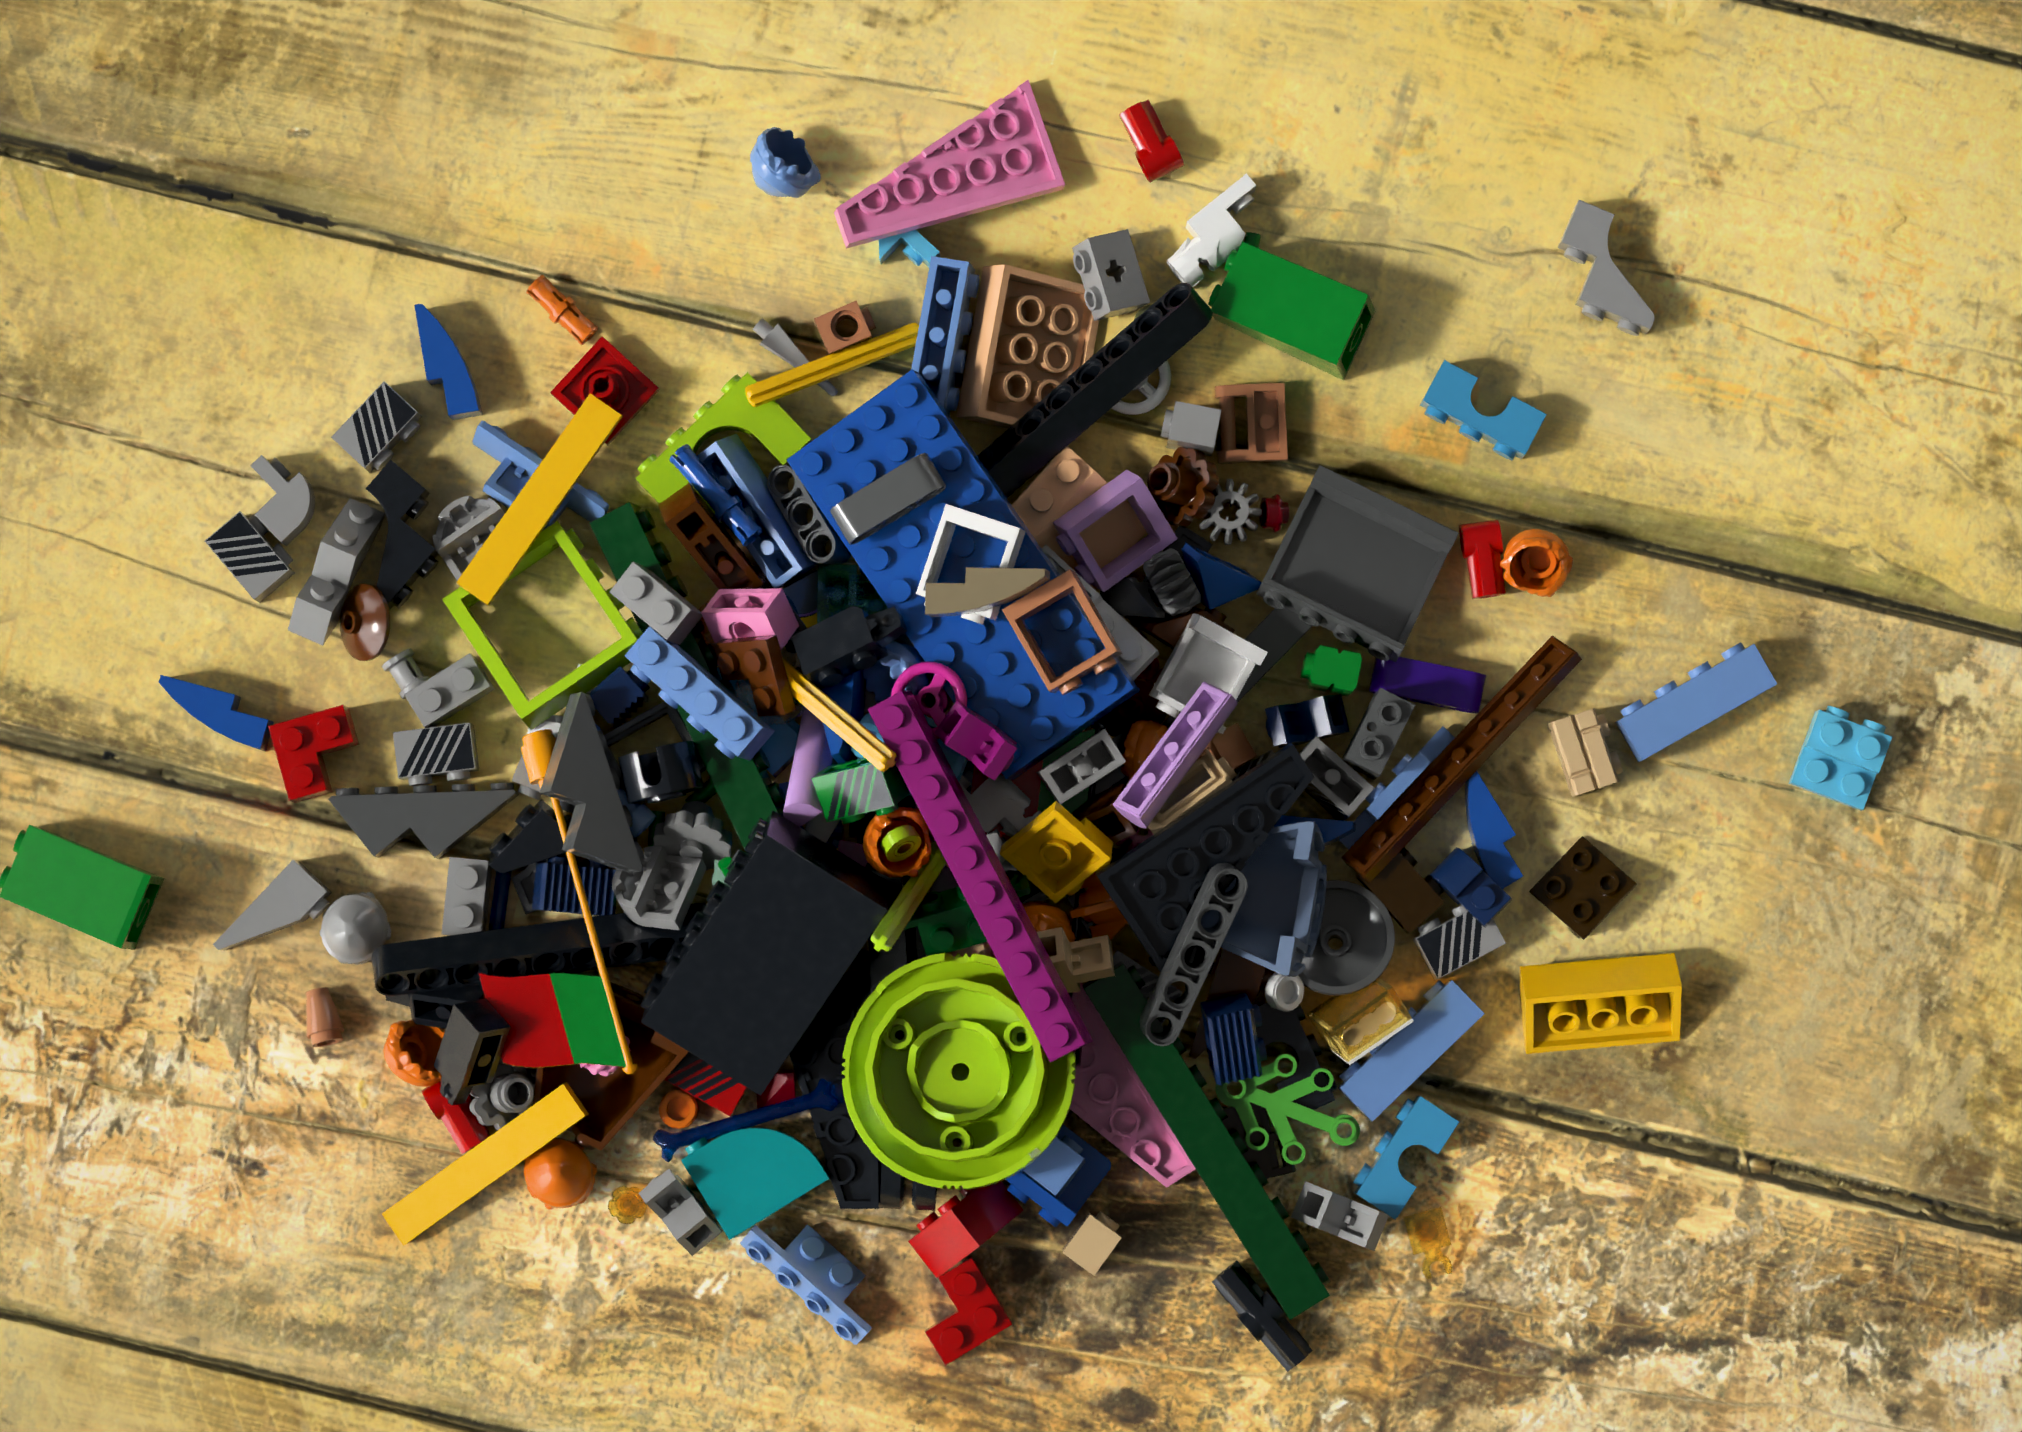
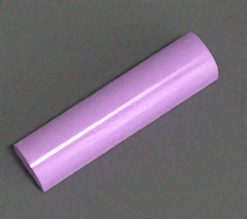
[1112,682,1238,829]
[783,706,833,827]

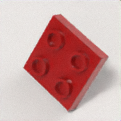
[550,336,660,446]

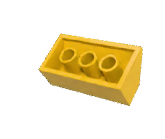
[1520,953,1682,1054]

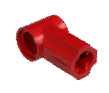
[1119,99,1184,183]
[1459,520,1506,599]
[422,1081,491,1154]

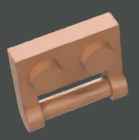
[1215,383,1288,464]

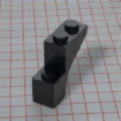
[366,460,439,611]
[489,799,638,873]

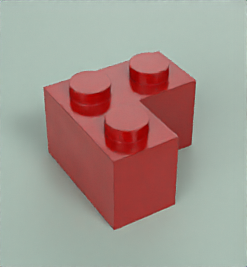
[268,705,359,803]
[908,1182,1023,1278]
[925,1256,1012,1366]

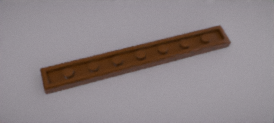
[1341,635,1582,883]

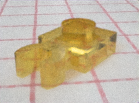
[1402,1207,1452,1279]

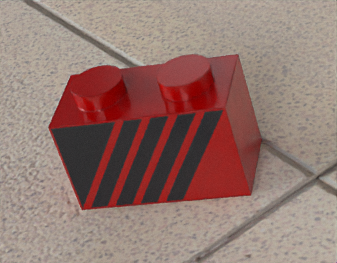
[664,1052,748,1117]

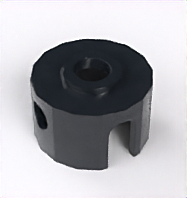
[618,741,704,804]

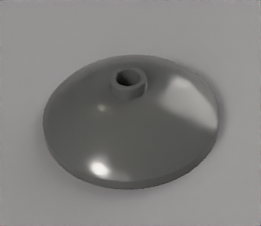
[1298,880,1395,996]

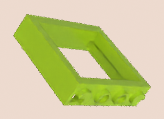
[442,521,643,730]

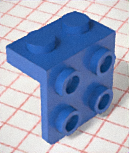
[1006,1124,1111,1227]

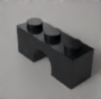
[1256,1002,1338,1119]

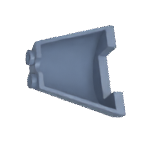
[1201,821,1327,977]

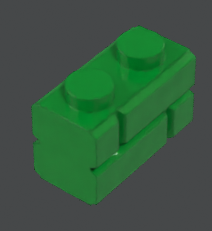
[1300,645,1362,697]

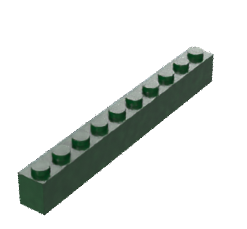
[589,502,786,850]
[1082,961,1331,1320]

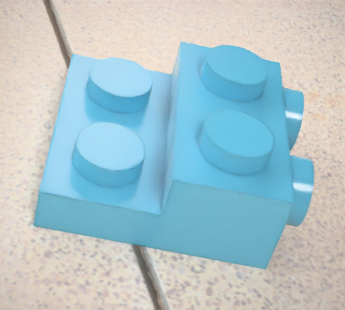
[1788,706,1892,811]

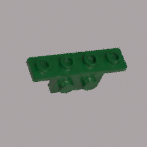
[877,870,1031,956]

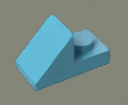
[879,230,940,267]

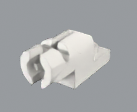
[1166,173,1256,287]

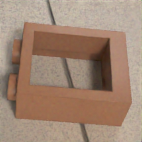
[1002,569,1122,695]

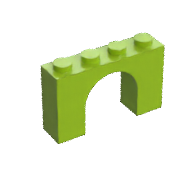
[635,372,812,527]

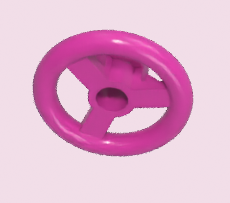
[891,661,967,739]

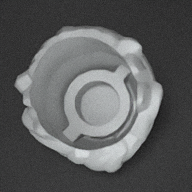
[320,892,391,965]

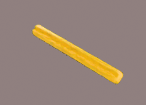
[745,323,919,407]
[782,657,896,772]

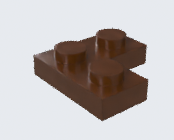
[713,635,796,717]

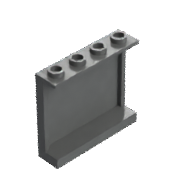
[1257,465,1459,662]

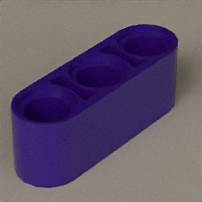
[1369,657,1486,714]

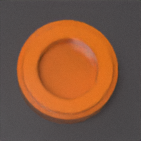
[659,1090,699,1129]

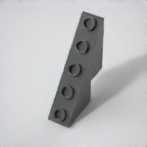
[540,692,645,873]
[328,783,519,859]

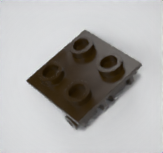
[1529,836,1637,940]

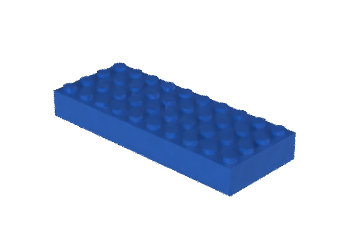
[786,369,1140,780]

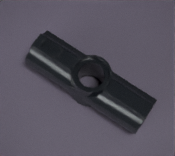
[1211,1260,1313,1372]

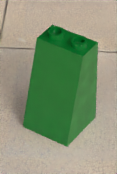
[1208,241,1376,380]
[0,825,165,950]

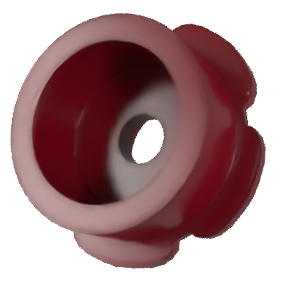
[1259,494,1289,532]

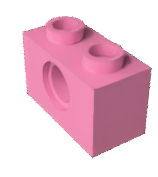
[701,588,799,649]

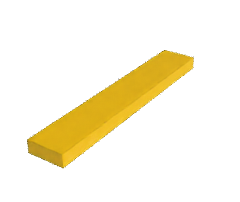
[456,393,622,606]
[382,1082,589,1246]

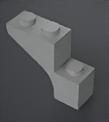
[1558,200,1654,336]
[288,498,385,646]

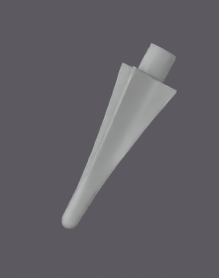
[752,318,838,396]

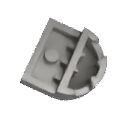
[433,496,505,581]
[612,846,707,930]

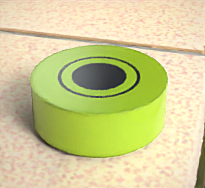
[880,825,922,862]

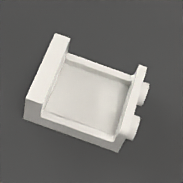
[1149,613,1268,734]

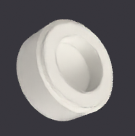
[1265,972,1304,1011]

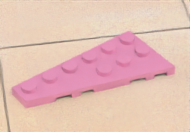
[834,80,1065,249]
[1070,983,1196,1188]

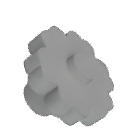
[653,801,732,870]
[469,1057,537,1131]

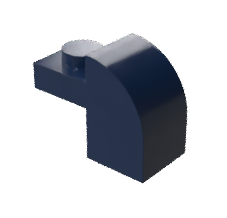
[1265,694,1350,748]
[1429,847,1512,928]

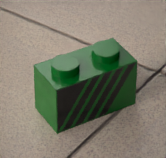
[811,758,910,824]

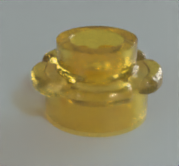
[608,1186,647,1224]

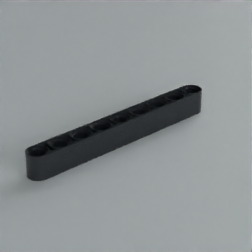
[977,283,1213,498]
[372,903,706,996]

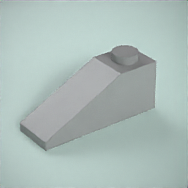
[213,860,332,951]

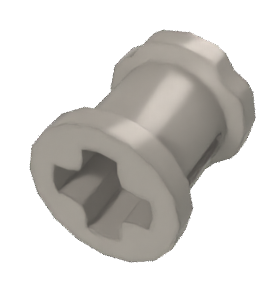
[382,648,430,699]

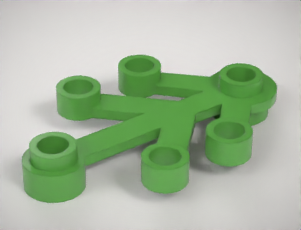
[1215,1054,1360,1165]

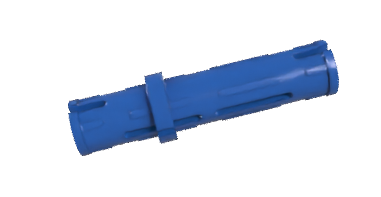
[669,444,763,546]

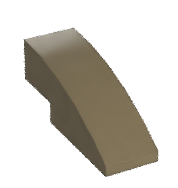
[925,567,1050,617]

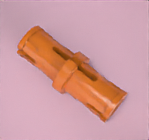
[526,275,598,346]

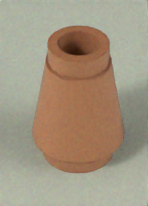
[306,987,345,1047]

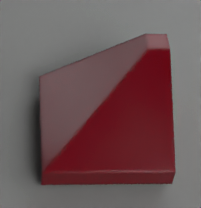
[757,1072,797,1113]

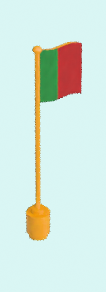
[478,729,637,1074]

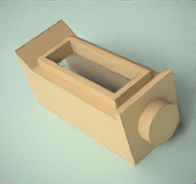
[1148,749,1237,834]

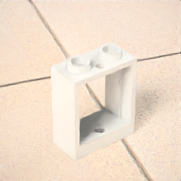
[916,504,1026,625]

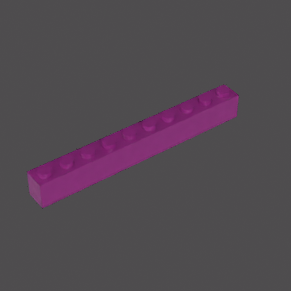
[868,691,1093,1062]

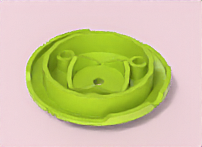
[842,953,1076,1190]

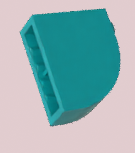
[681,1127,830,1240]

